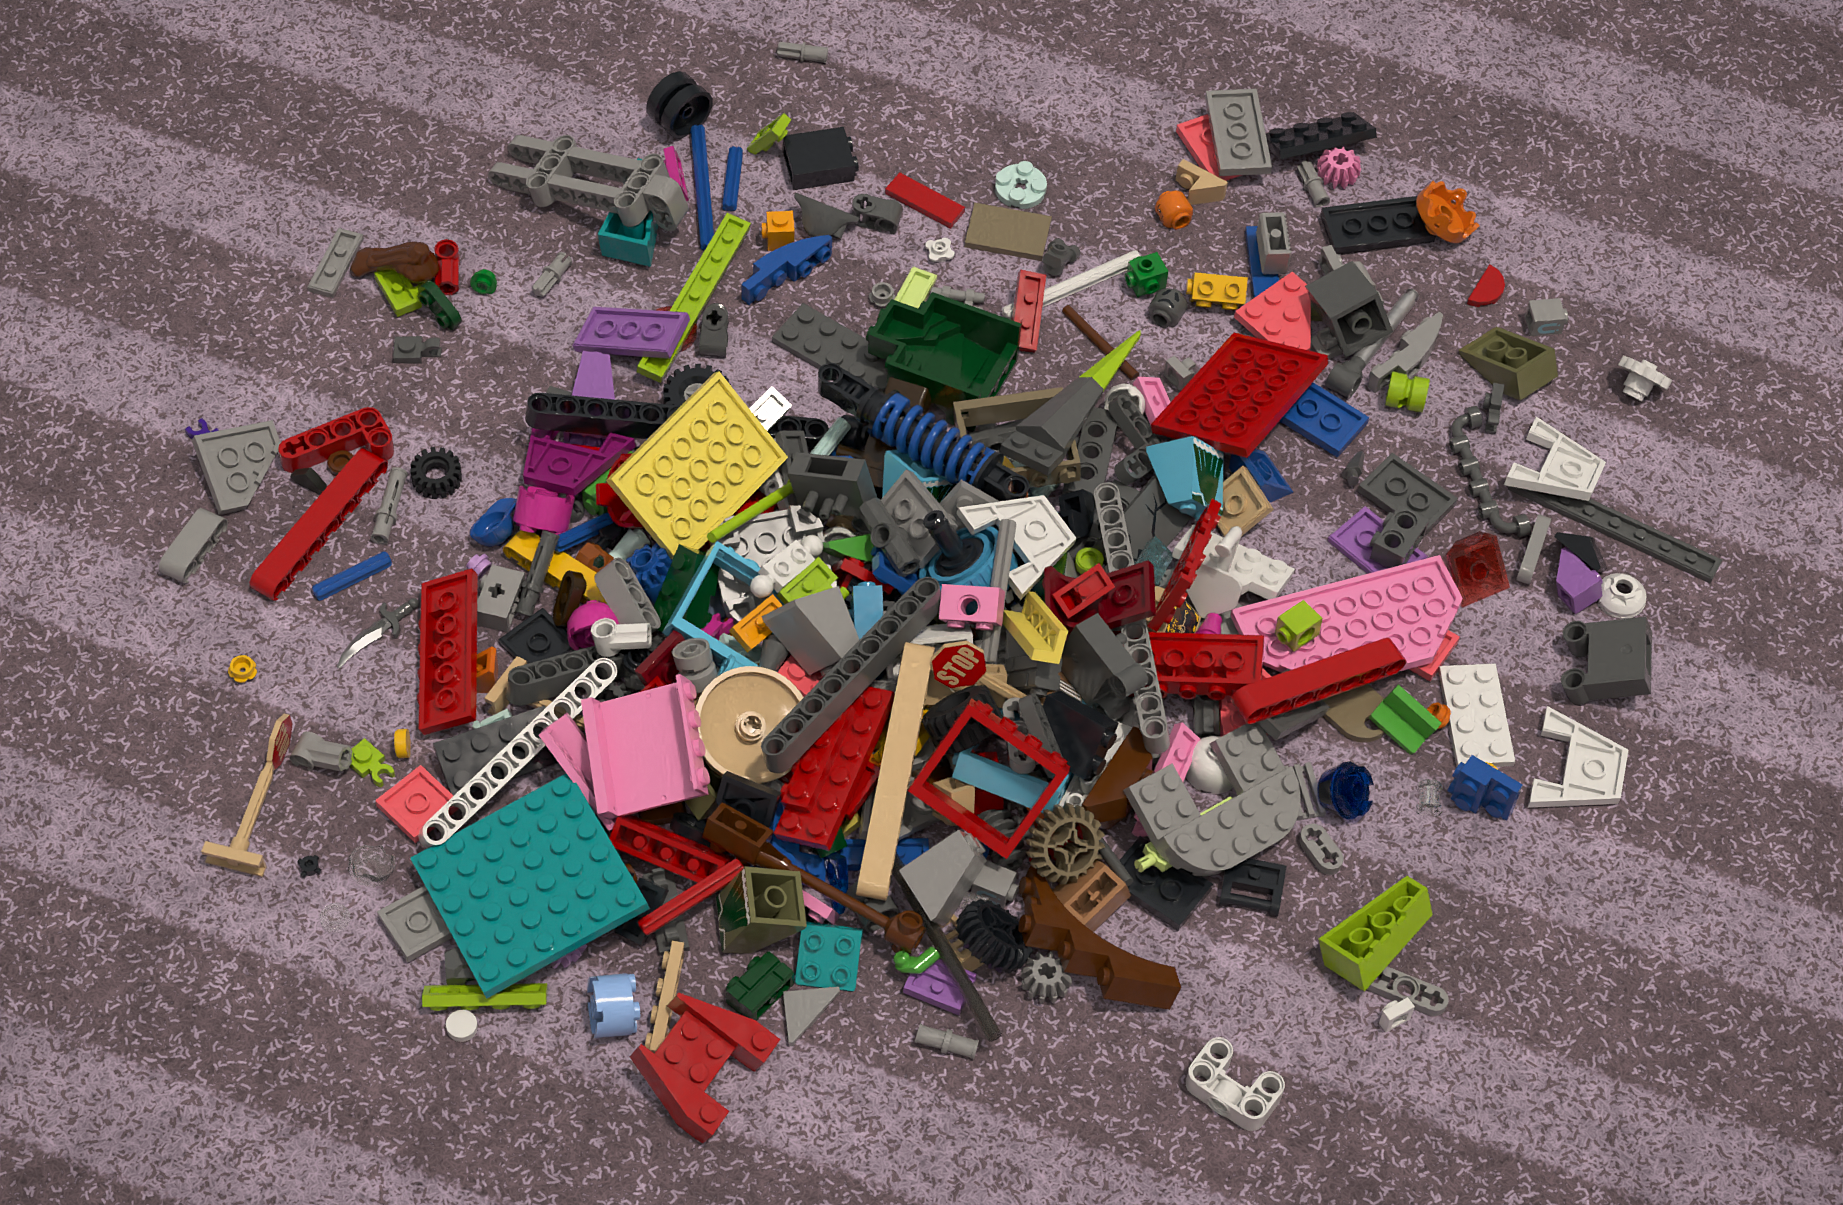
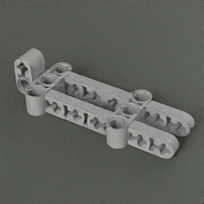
[488,135,689,231]

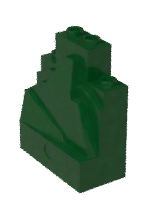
[866,292,1022,432]

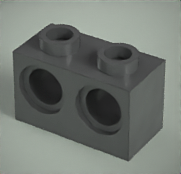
[1369,505,1430,568]

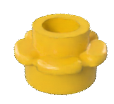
[228,655,257,683]

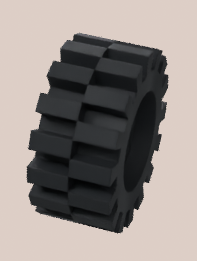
[410,447,462,499]

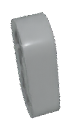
[1299,824,1344,875]

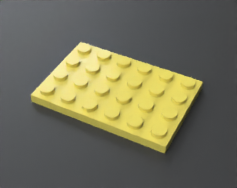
[606,371,788,560]

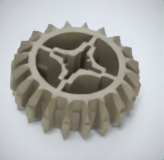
[1025,803,1105,884]

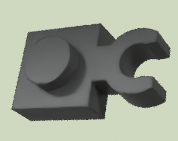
[1483,383,1504,434]

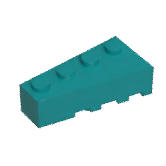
[598,158,659,267]

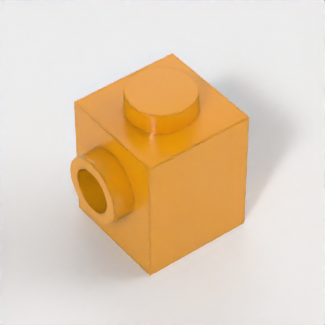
[761,211,795,251]

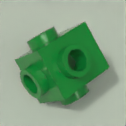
[1125,252,1169,297]

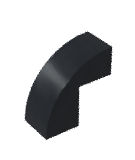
[1058,489,1094,539]

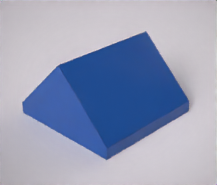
[1229,449,1293,503]

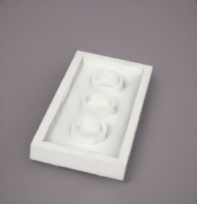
[1438,664,1515,767]

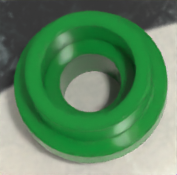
[470,269,497,294]

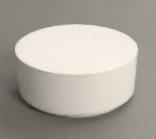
[446,1010,477,1042]

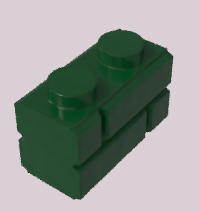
[726,951,794,1021]

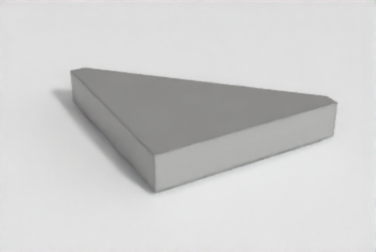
[783,987,840,1047]

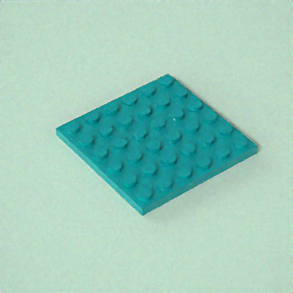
[410,773,650,999]

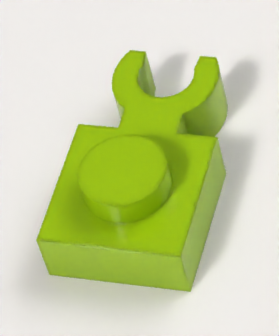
[350,738,395,787]

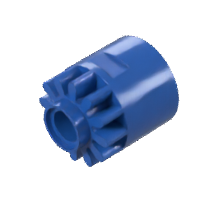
[626,543,672,607]

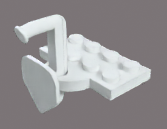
[1172,524,1295,618]

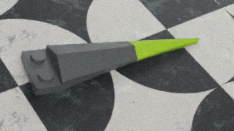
[1000,330,1141,476]

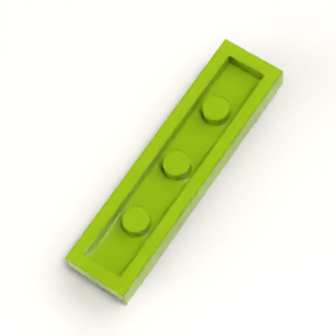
[422,983,548,1011]

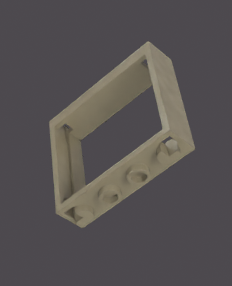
[953,387,1081,488]

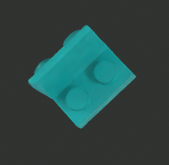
[795,922,864,991]

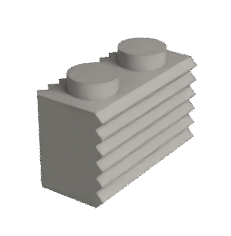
[1256,212,1292,274]

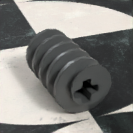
[978,809,1028,871]

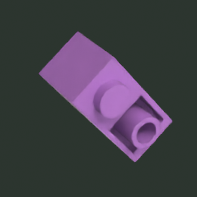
[1556,546,1603,614]

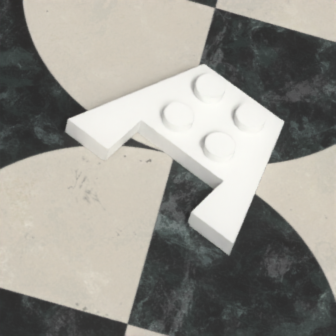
[1504,417,1606,501]
[956,495,1076,600]
[1528,706,1628,808]

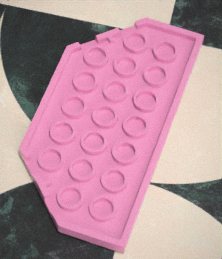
[1230,555,1463,673]

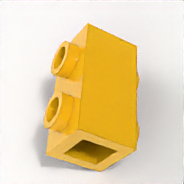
[1186,272,1248,310]

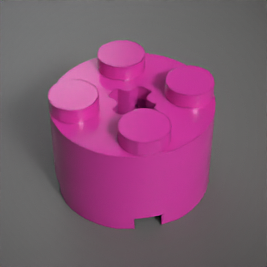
[513,486,575,535]

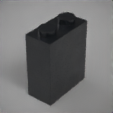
[782,127,859,190]
[1042,690,1119,780]

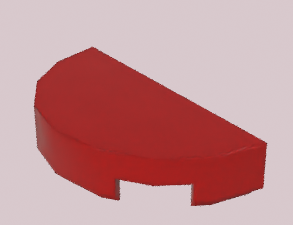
[1467,264,1505,307]

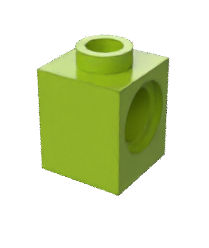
[1275,600,1323,652]

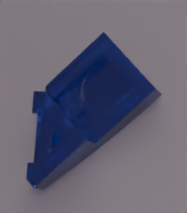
[823,852,848,914]

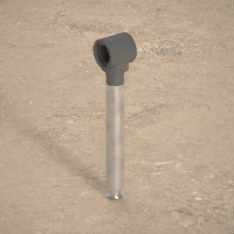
[1325,288,1419,399]

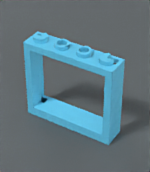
[662,541,785,672]
[952,708,1074,813]

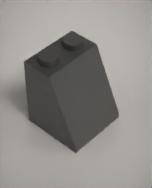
[1305,261,1393,357]

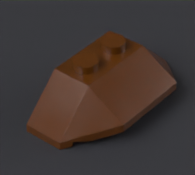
[1082,726,1155,830]

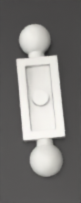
[750,535,823,598]

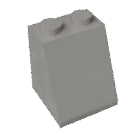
[762,586,859,676]
[899,830,987,926]

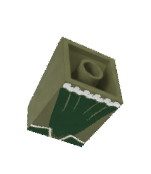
[716,867,807,954]

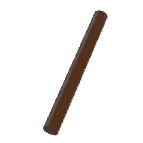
[1062,305,1139,381]

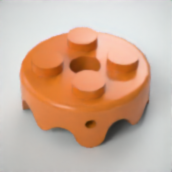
[1416,180,1480,243]

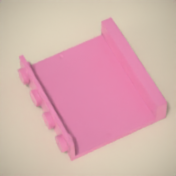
[581,674,710,820]

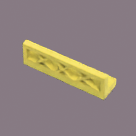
[1002,591,1068,664]

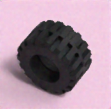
[921,685,1003,754]

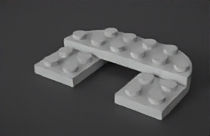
[1123,722,1300,876]

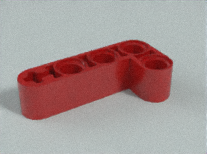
[278,407,394,473]

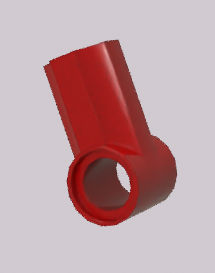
[434,239,460,295]

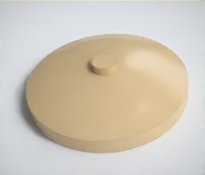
[695,666,804,784]

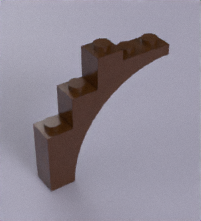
[1018,865,1181,1010]

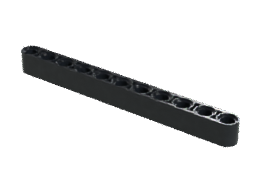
[525,393,829,454]

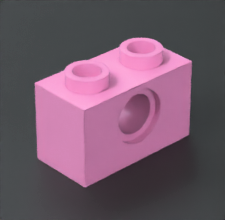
[939,584,1005,631]

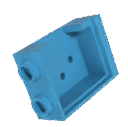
[848,582,884,680]

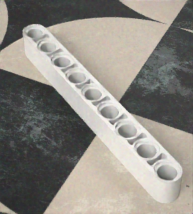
[418,658,617,848]

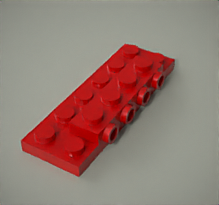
[417,568,478,735]
[1112,631,1264,700]
[774,686,895,851]

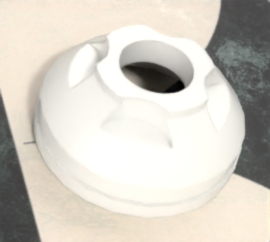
[1596,573,1646,619]

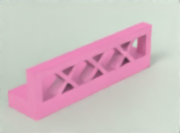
[539,712,617,831]
[1132,722,1201,837]

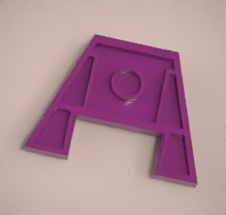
[523,428,636,496]

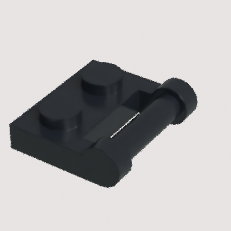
[1219,858,1287,917]

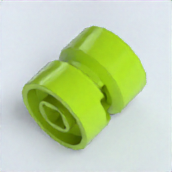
[1385,371,1430,413]

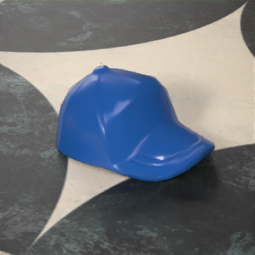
[470,498,517,547]

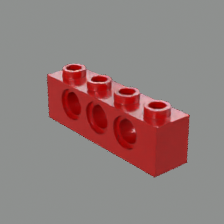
[609,815,735,882]

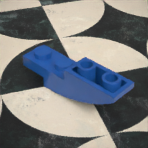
[741,235,832,305]

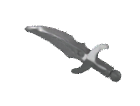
[337,598,419,668]

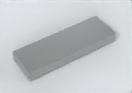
[307,228,364,298]

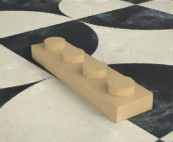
[645,941,684,1053]

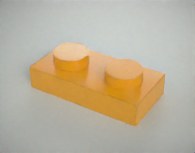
[729,594,783,653]

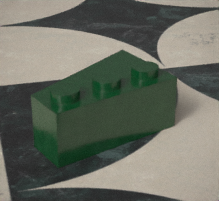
[654,544,720,632]

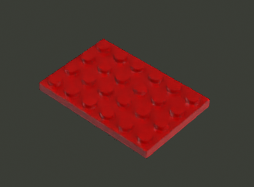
[1151,332,1329,458]

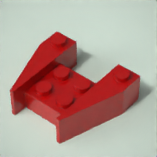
[629,993,781,1143]

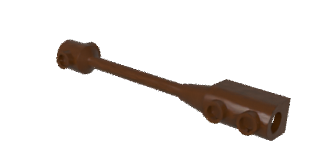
[703,802,926,955]

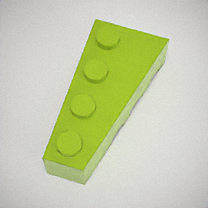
[1318,876,1433,992]

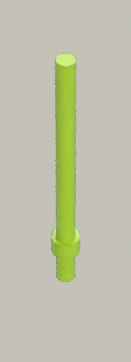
[707,480,794,543]

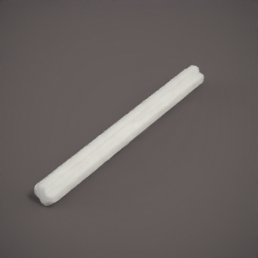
[1002,250,1141,320]

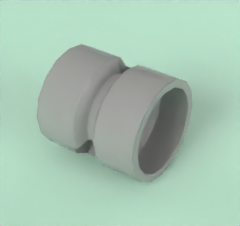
[672,638,718,693]

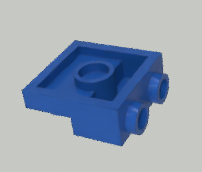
[1447,755,1523,821]

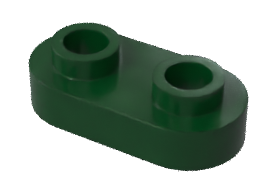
[418,280,462,330]

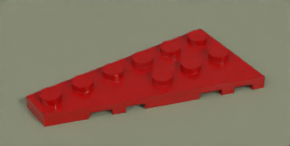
[1147,498,1221,632]

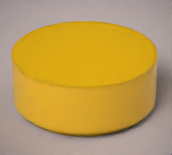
[394,728,411,758]

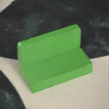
[1369,684,1442,755]

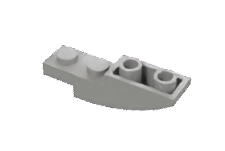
[1368,312,1443,393]

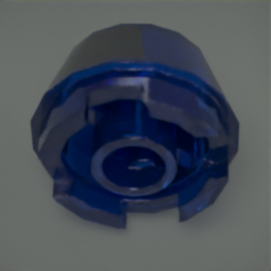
[1317,761,1374,820]

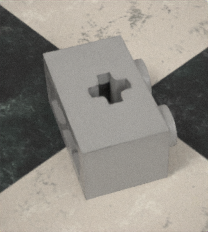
[477,565,525,633]

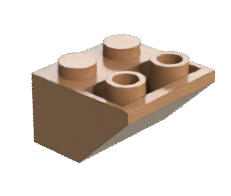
[1052,859,1131,932]

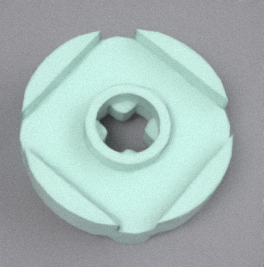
[995,161,1047,209]

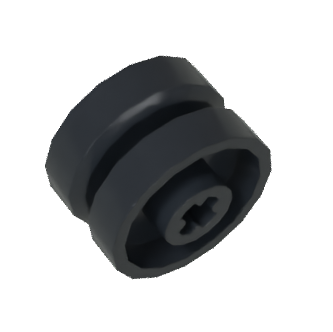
[646,71,713,139]

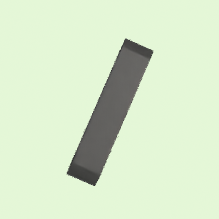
[506,646,637,706]

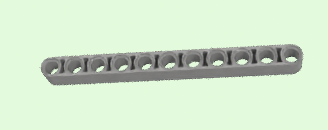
[1094,482,1170,754]

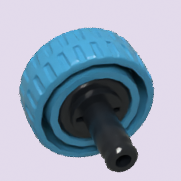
[919,510,1018,615]

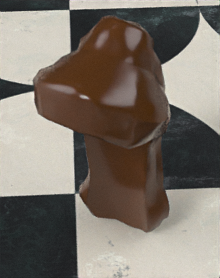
[350,242,439,284]

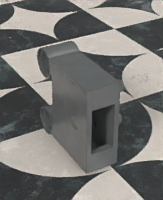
[787,452,877,534]
[1061,613,1148,721]
[1561,617,1652,705]

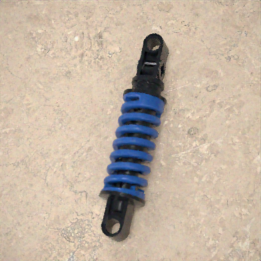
[818,363,1029,501]

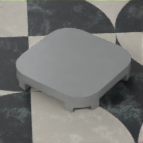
[710,505,837,625]

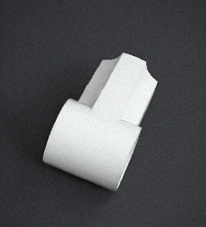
[591,618,652,657]

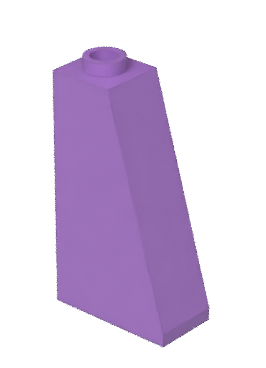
[563,351,615,447]

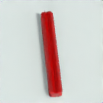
[638,859,744,936]

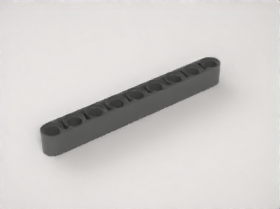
[761,577,941,773]

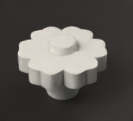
[1618,355,1672,402]

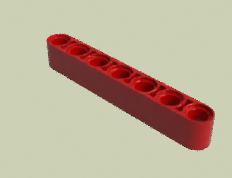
[249,448,388,601]
[1231,638,1407,724]

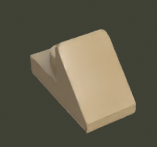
[1175,159,1228,205]

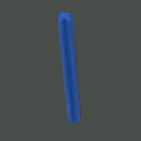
[691,125,714,251]

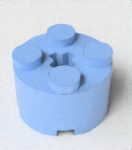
[587,973,640,1038]

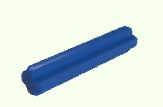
[722,146,743,211]
[555,512,614,553]
[312,551,392,601]

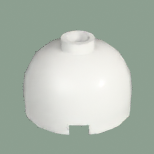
[1186,736,1233,794]

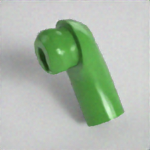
[893,946,940,974]

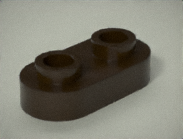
[553,570,587,628]

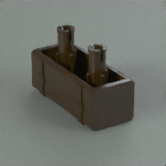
[835,377,932,498]

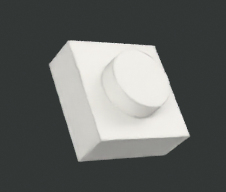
[1379,997,1415,1033]

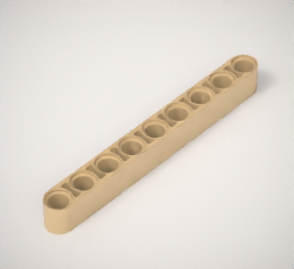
[856,642,935,901]

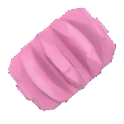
[1317,146,1361,189]

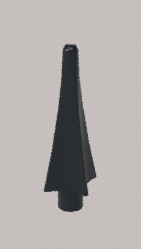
[595,522,629,550]

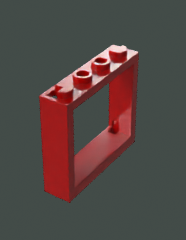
[908,698,1070,859]

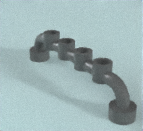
[1449,405,1531,538]

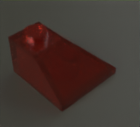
[1446,531,1510,607]

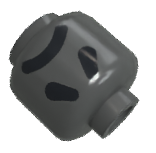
[1148,288,1187,328]

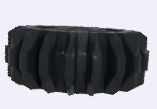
[955,899,1033,974]

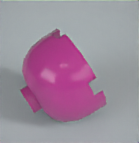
[567,600,619,650]

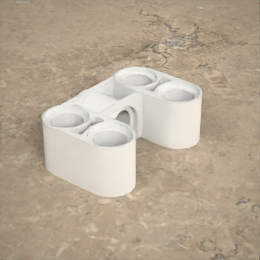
[1186,1037,1285,1131]

